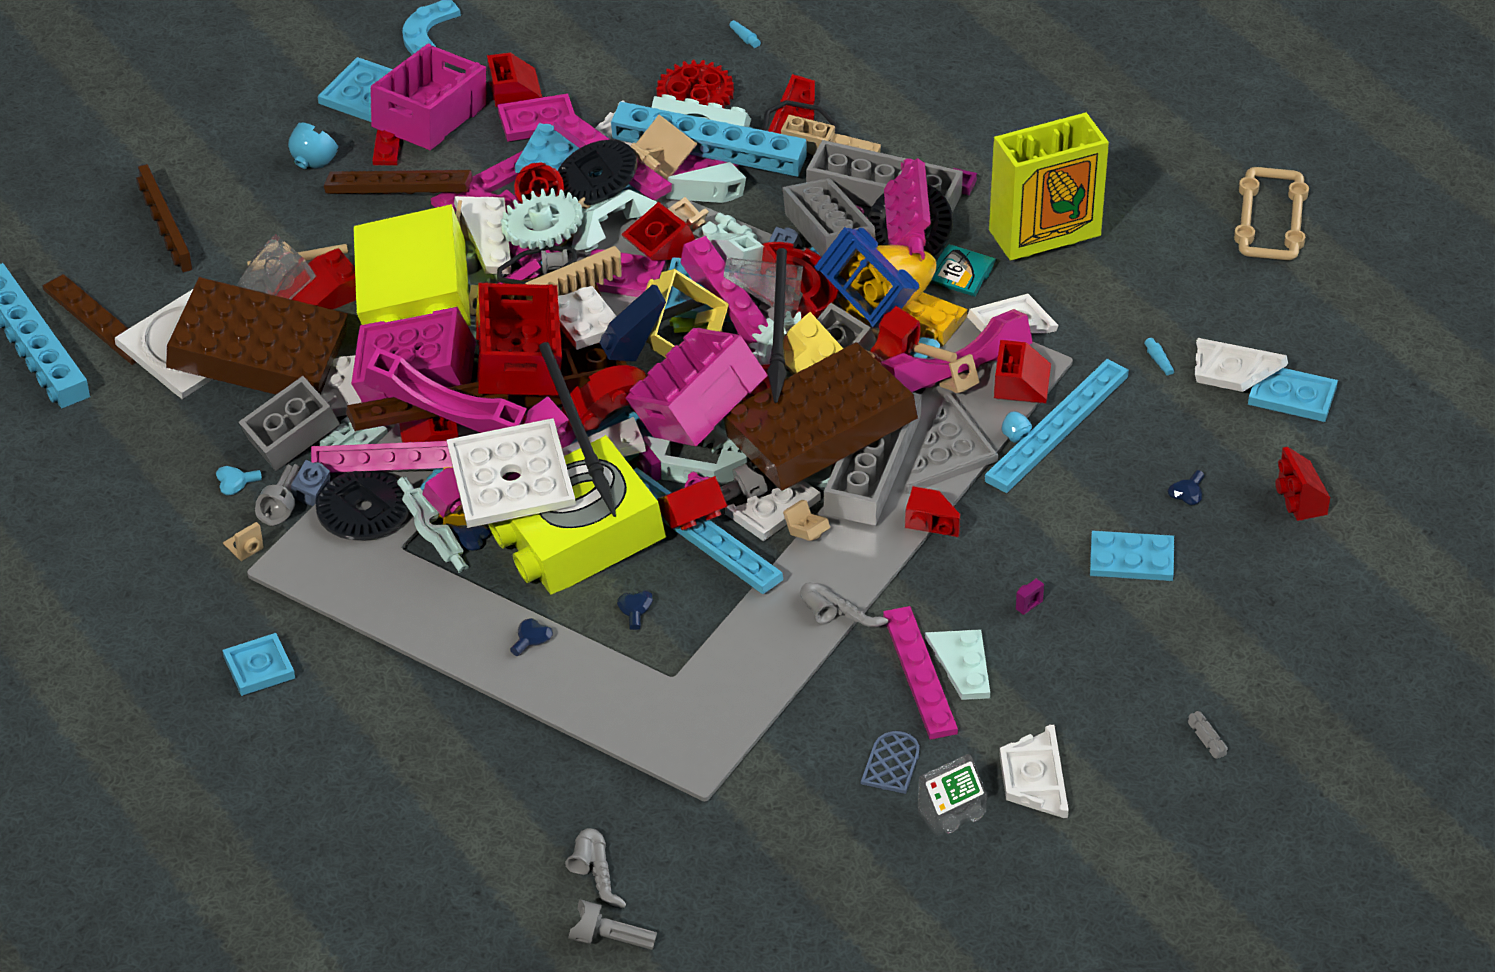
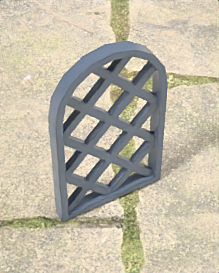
[861,731,919,794]

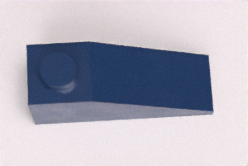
[600,285,666,362]

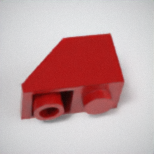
[905,486,960,537]

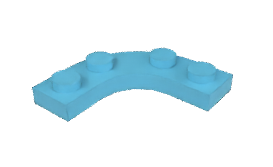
[402,0,461,55]

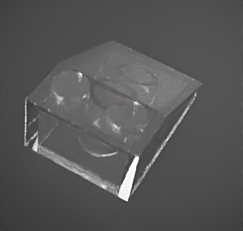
[237,234,316,299]
[723,257,803,312]

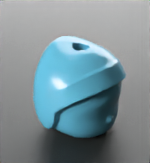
[1001,411,1032,443]

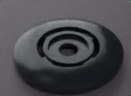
[558,140,637,205]
[868,184,953,257]
[316,471,410,540]

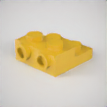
[902,292,967,347]

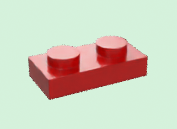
[372,130,401,165]

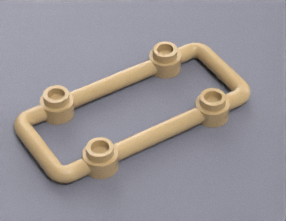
[1234,167,1309,260]

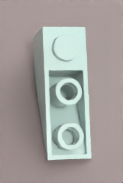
[665,162,746,203]
[695,233,764,278]

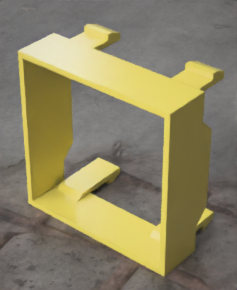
[645,269,729,358]

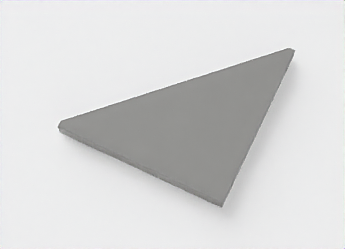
[905,391,998,494]

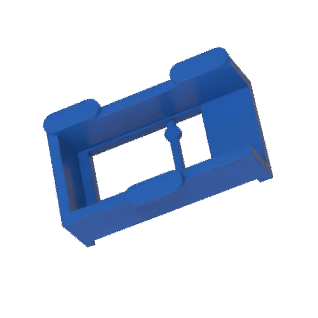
[814,227,919,328]

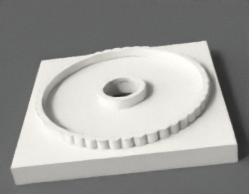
[115,289,213,399]
[447,418,576,528]

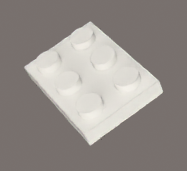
[558,286,616,350]

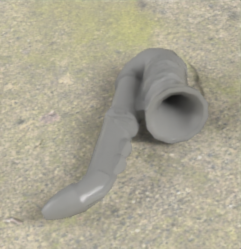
[800,583,888,627]
[565,828,626,908]

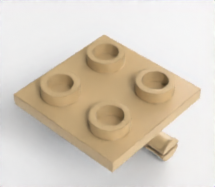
[630,114,697,181]

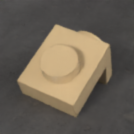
[668,197,709,231]
[783,500,830,541]

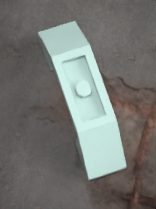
[571,190,657,252]
[643,436,748,486]

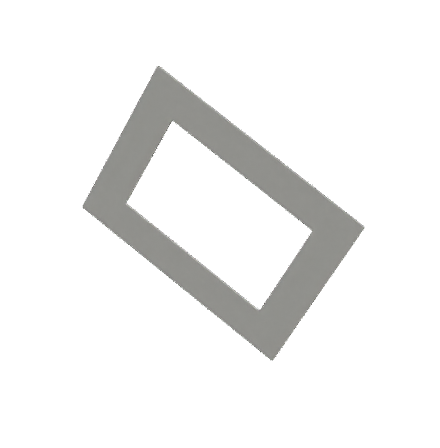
[247,192,1073,801]

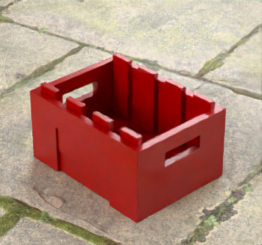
[475,283,562,396]

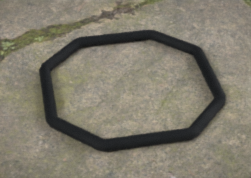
[762,100,837,162]
[497,246,577,284]

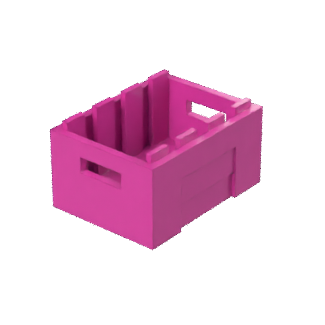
[371,43,486,150]
[351,307,476,402]
[625,328,768,447]

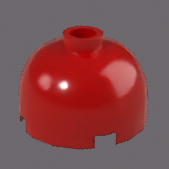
[514,162,564,204]

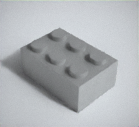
[239,376,340,471]

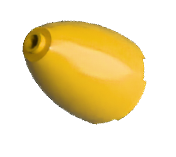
[837,245,936,326]

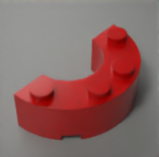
[761,242,838,319]
[870,306,921,363]
[561,365,648,431]

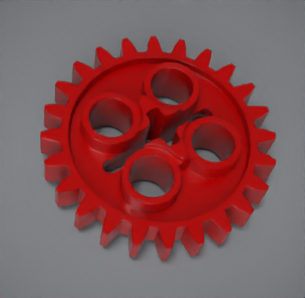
[656,60,734,109]

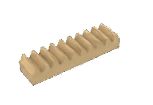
[525,246,622,300]

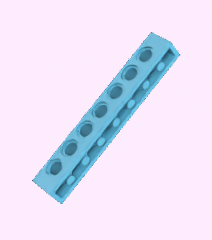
[611,101,807,177]
[0,263,90,409]

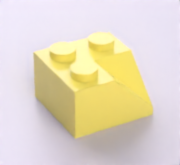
[783,312,843,375]

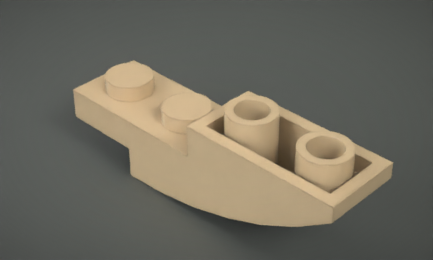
[781,115,881,155]

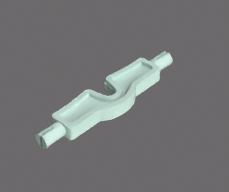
[397,477,469,573]

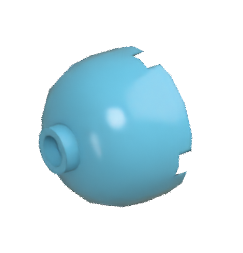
[288,122,338,169]

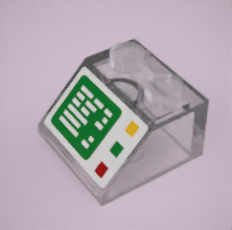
[918,754,987,836]

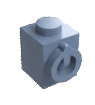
[291,460,330,506]

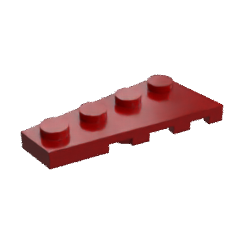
[768,74,815,134]

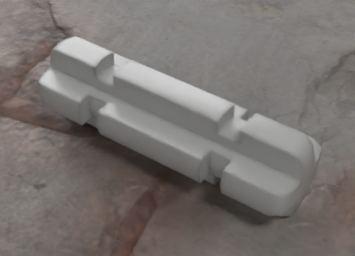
[1188,711,1228,759]

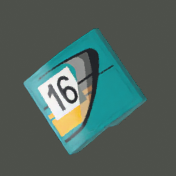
[930,244,996,297]

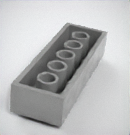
[806,140,963,221]
[782,178,876,257]
[824,393,921,526]

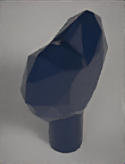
[1168,470,1204,505]
[446,523,490,551]
[617,590,653,630]
[510,618,553,656]

